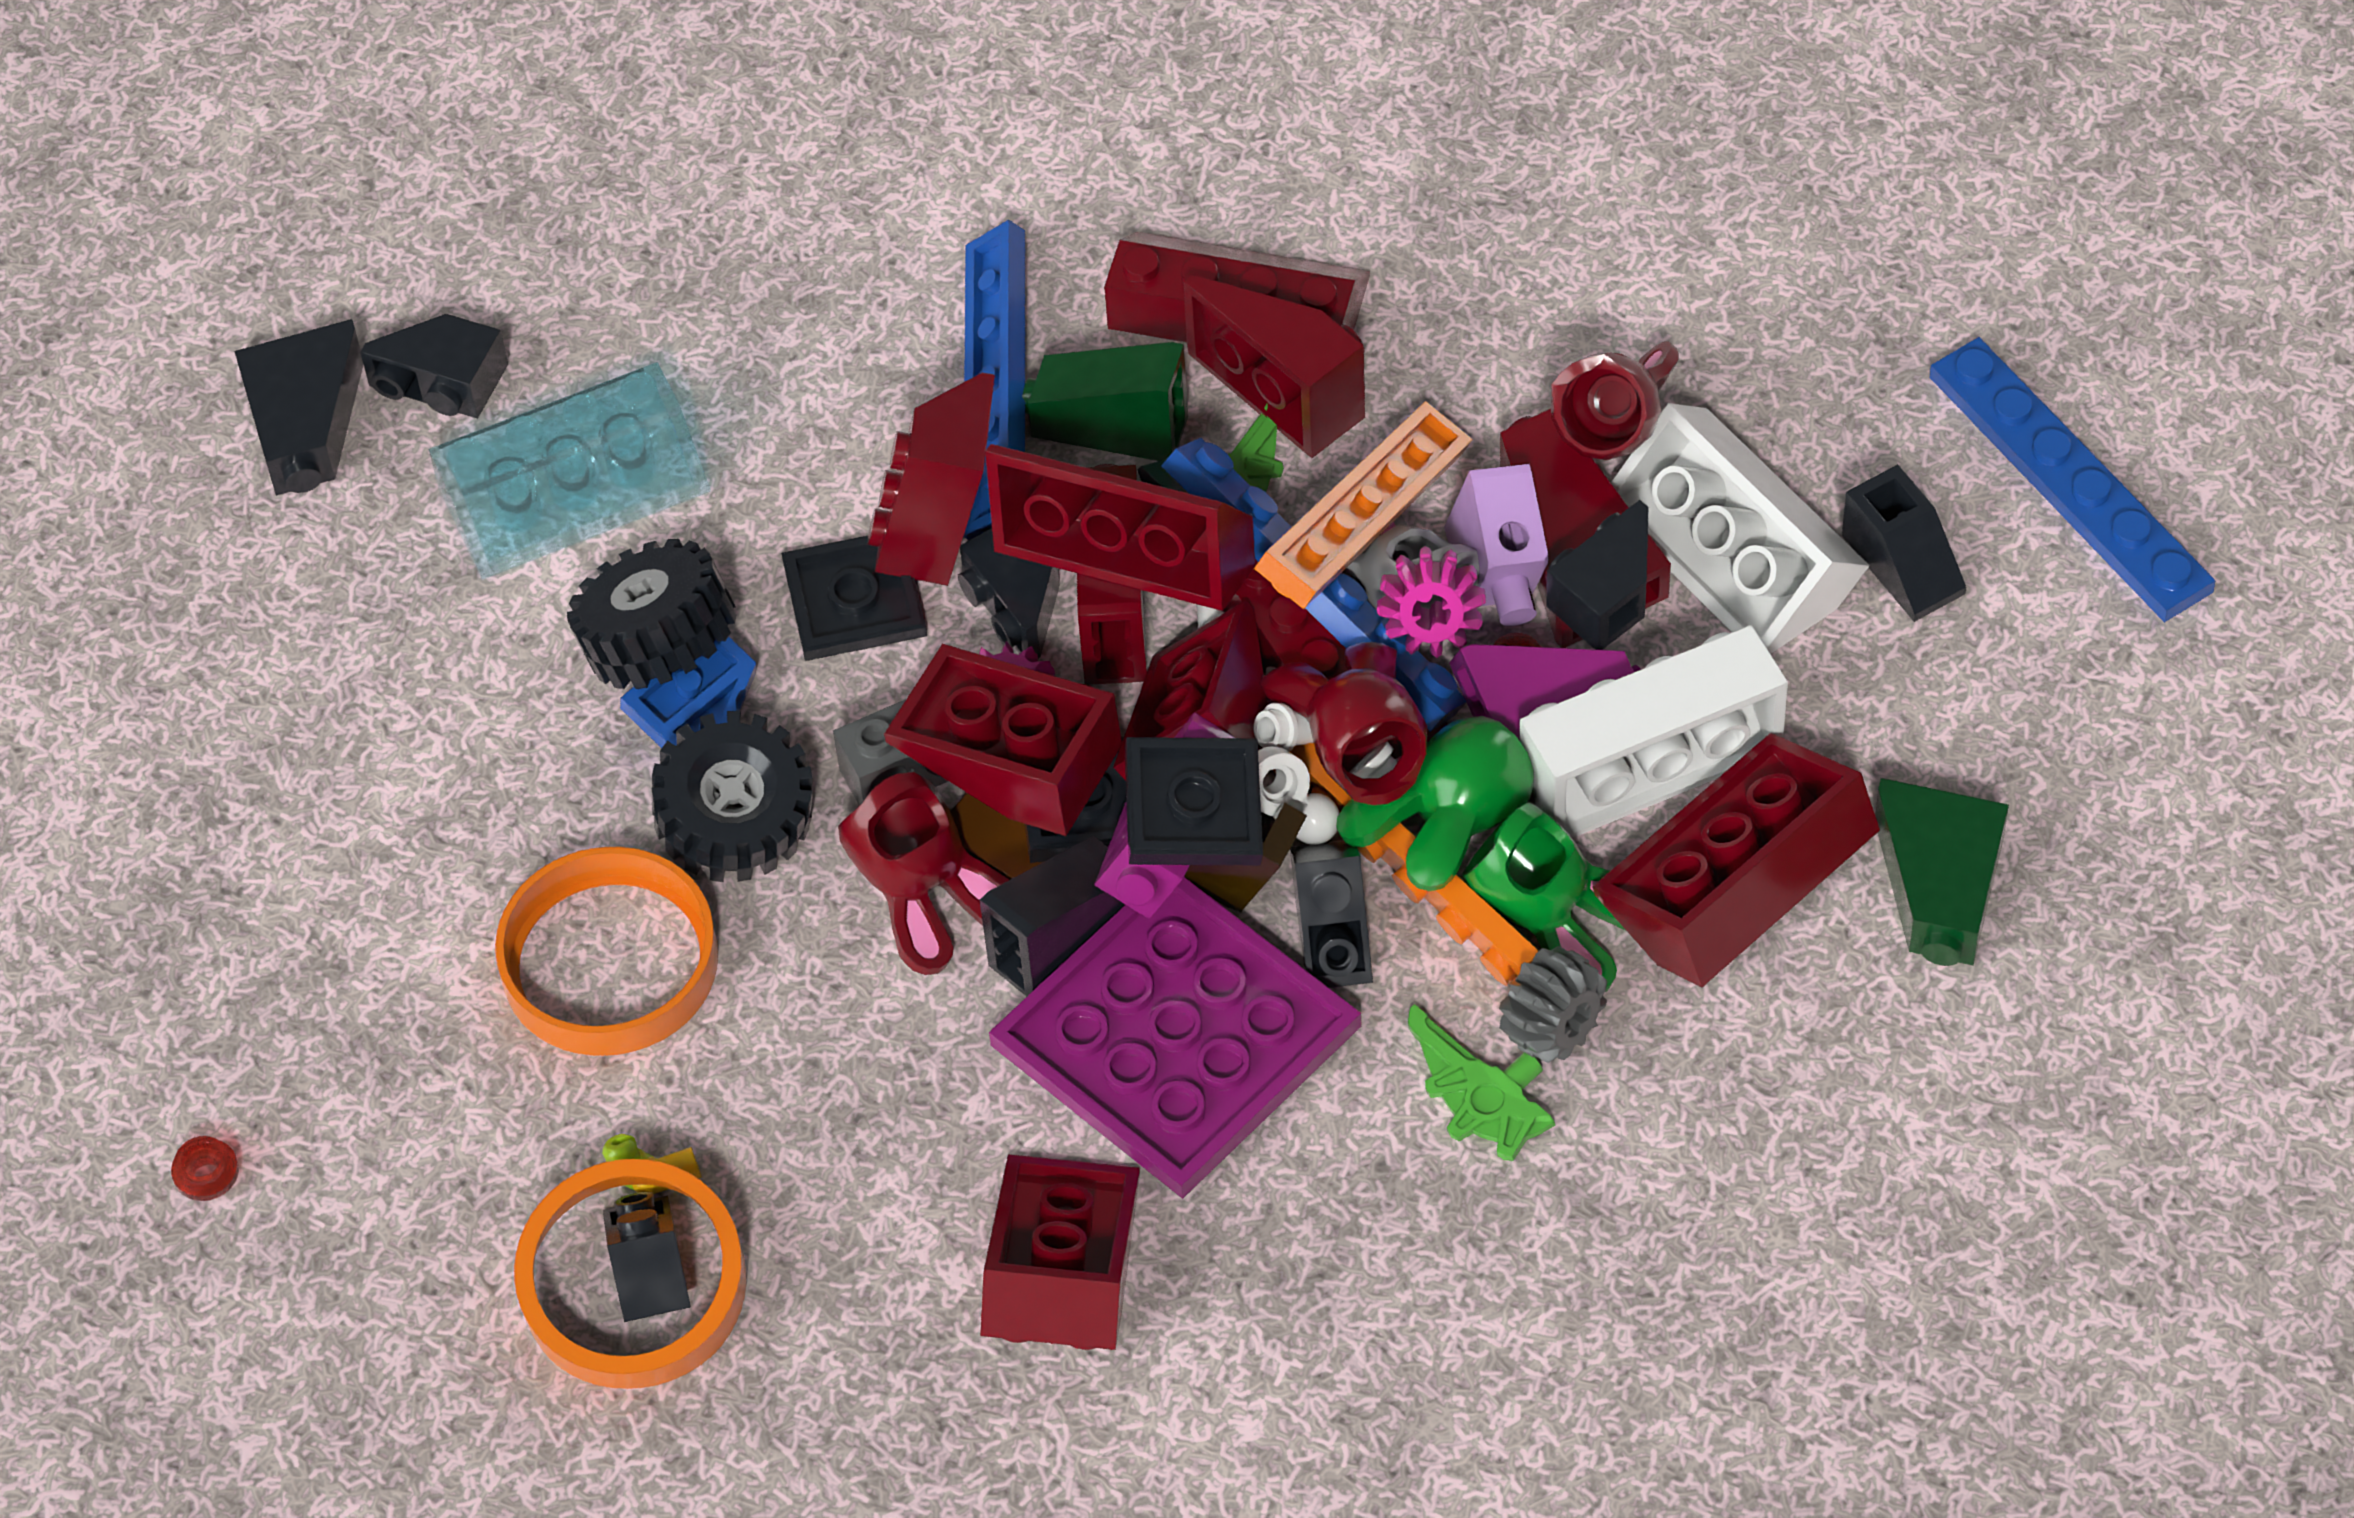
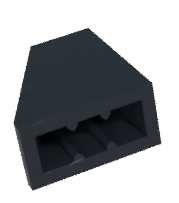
[234,319,363,496]
[979,836,1125,997]

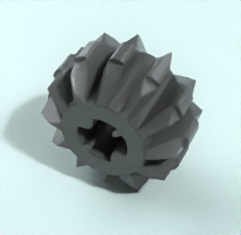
[1499,946,1607,1063]

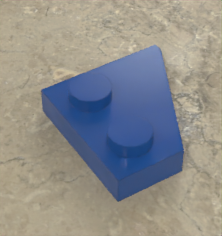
[620,637,756,748]

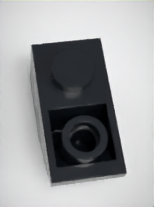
[360,314,508,419]
[1842,464,1967,622]
[1546,500,1649,650]
[958,528,1060,659]
[1290,840,1373,988]
[603,1192,691,1322]

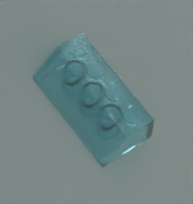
[429,362,711,580]

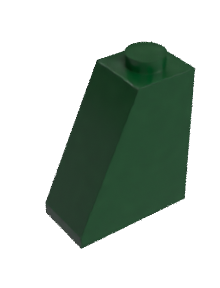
[1022,342,1188,461]
[1875,778,2009,966]

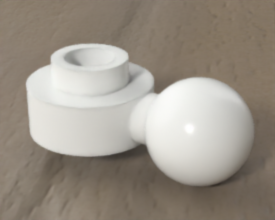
[1258,747,1340,845]

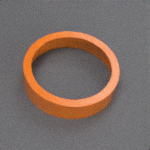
[495,847,718,1056]
[514,1159,746,1389]

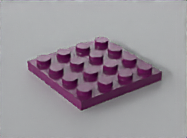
[989,877,1362,1199]

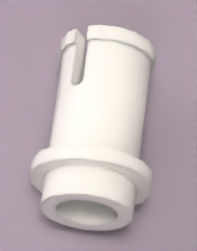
[1254,702,1314,751]

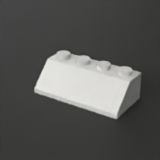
[1611,403,1870,654]
[1520,625,1788,838]

